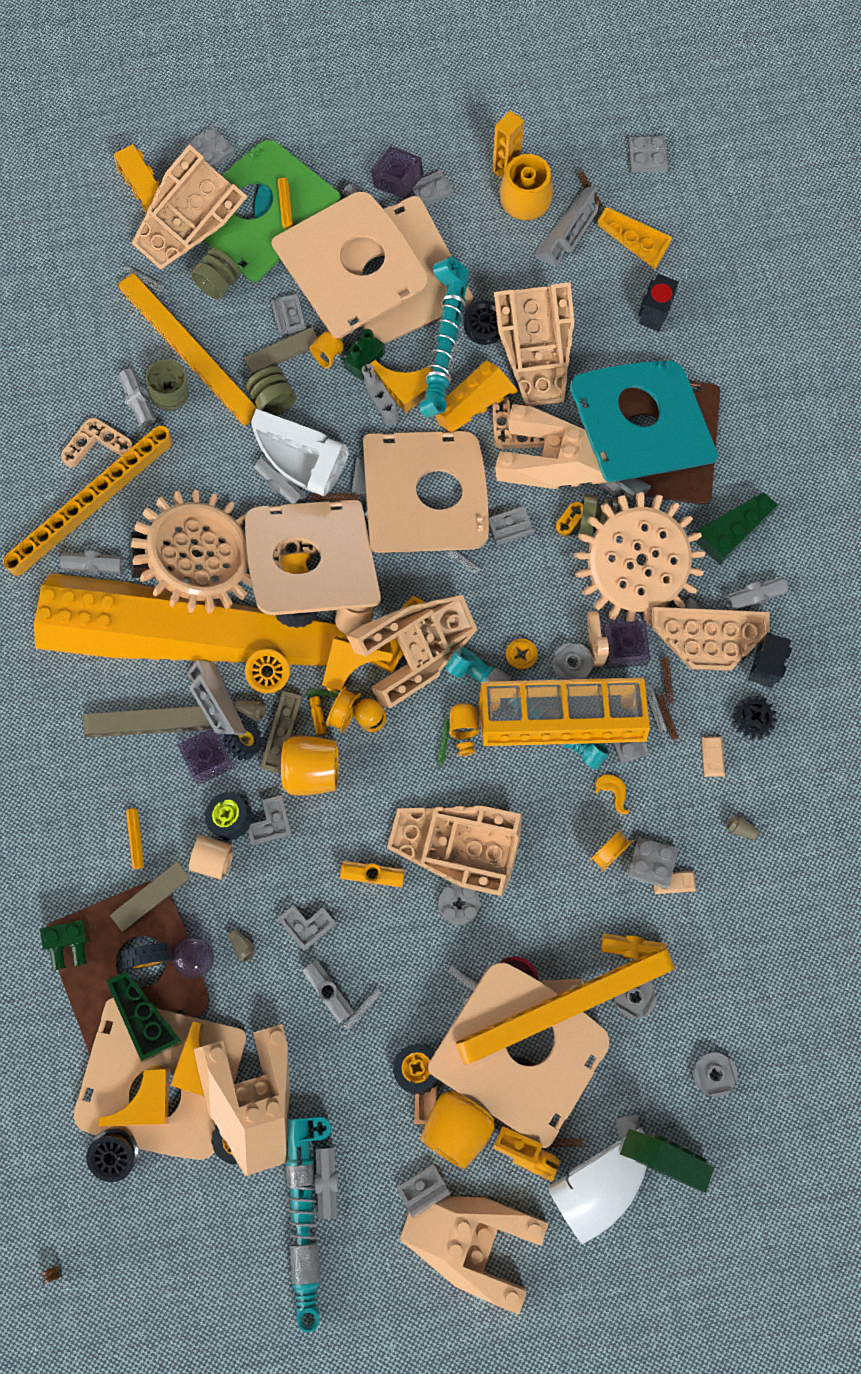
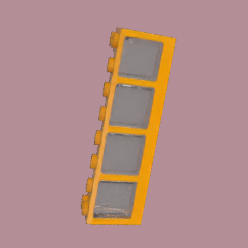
[478,678,650,746]

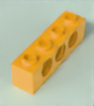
[492,111,524,179]

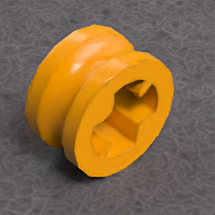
[456,742,476,756]

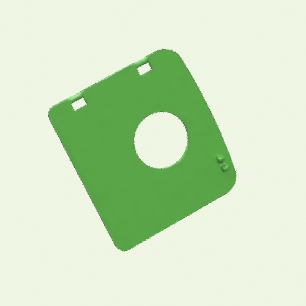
[203,140,341,282]

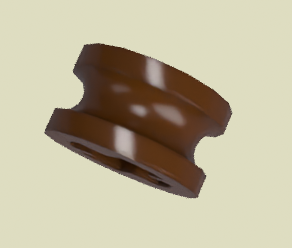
[40,1265,63,1284]

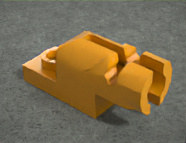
[493,1126,561,1182]

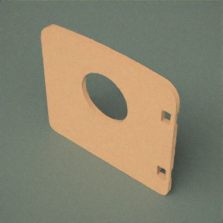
[272,192,427,339]
[340,196,473,343]
[363,431,489,553]
[245,500,381,615]
[428,963,609,1148]
[74,998,247,1160]

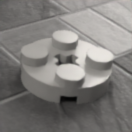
[552,643,593,680]
[438,883,480,926]
[613,981,657,1019]
[693,1052,738,1097]

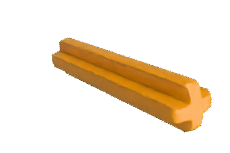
[278,177,293,230]
[126,808,144,869]

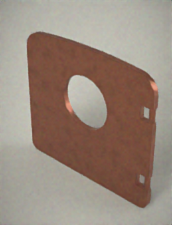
[599,380,720,505]
[46,881,209,1055]

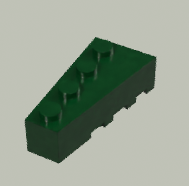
[694,492,778,565]
[106,971,182,1063]
[620,1129,715,1193]

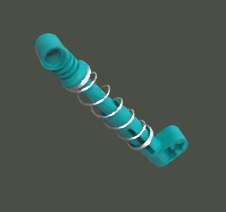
[419,256,470,418]

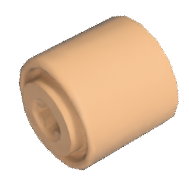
[335,606,375,635]
[189,835,234,880]

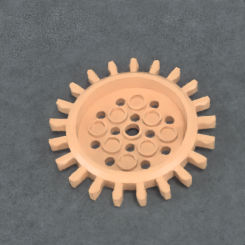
[131,490,252,613]
[574,493,705,625]

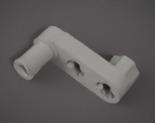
[362,364,399,425]

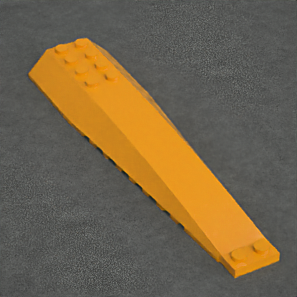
[34,573,348,666]

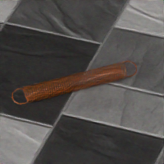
[575,167,603,211]
[306,493,363,501]
[661,653,674,708]
[655,689,680,745]
[550,1138,589,1147]

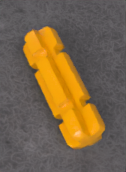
[309,696,327,736]

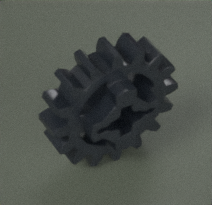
[731,696,777,740]

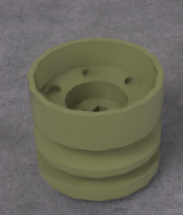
[190,248,241,300]
[146,359,189,411]
[246,367,297,416]
[578,494,619,536]

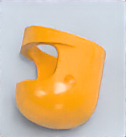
[310,331,344,369]
[281,553,311,574]
[354,698,387,733]
[449,703,479,740]

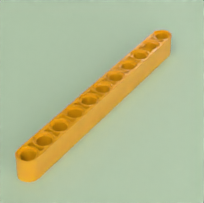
[117,273,257,427]
[3,426,173,576]
[456,947,675,1065]

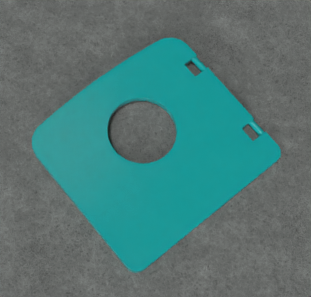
[570,360,718,482]

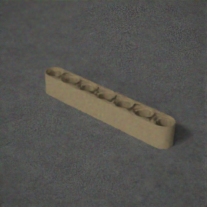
[84,706,213,737]

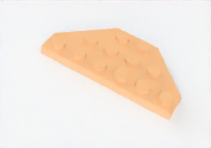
[652,607,770,671]

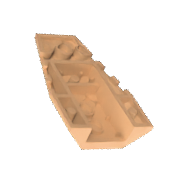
[132,144,248,270]
[494,282,575,406]
[387,806,522,896]

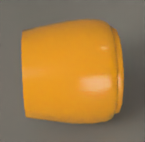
[499,154,554,221]
[281,735,339,796]
[420,1091,495,1169]

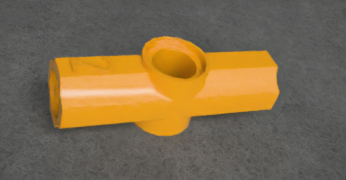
[340,861,405,888]
[601,933,667,960]

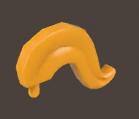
[595,774,629,815]

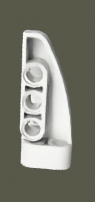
[251,409,349,496]
[549,1128,647,1245]

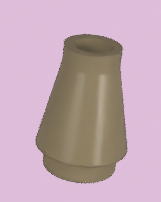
[234,699,266,721]
[726,815,759,840]
[228,929,256,962]

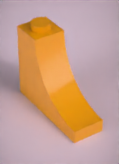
[370,360,433,413]
[322,636,393,692]
[171,1021,205,1097]
[98,1065,169,1127]

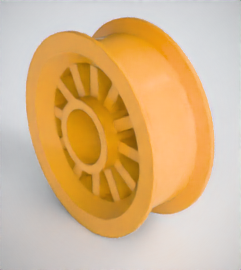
[245,647,290,693]
[326,686,361,734]
[590,829,634,873]

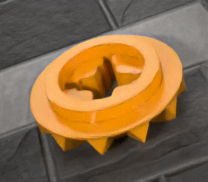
[505,639,538,670]

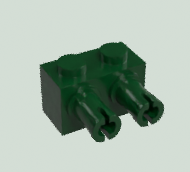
[343,329,385,381]
[40,920,91,971]

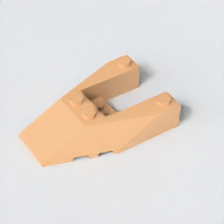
[495,404,608,489]
[346,595,478,708]
[193,1024,290,1176]
[400,1196,548,1314]

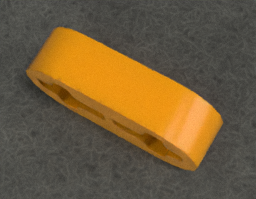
[556,502,583,537]

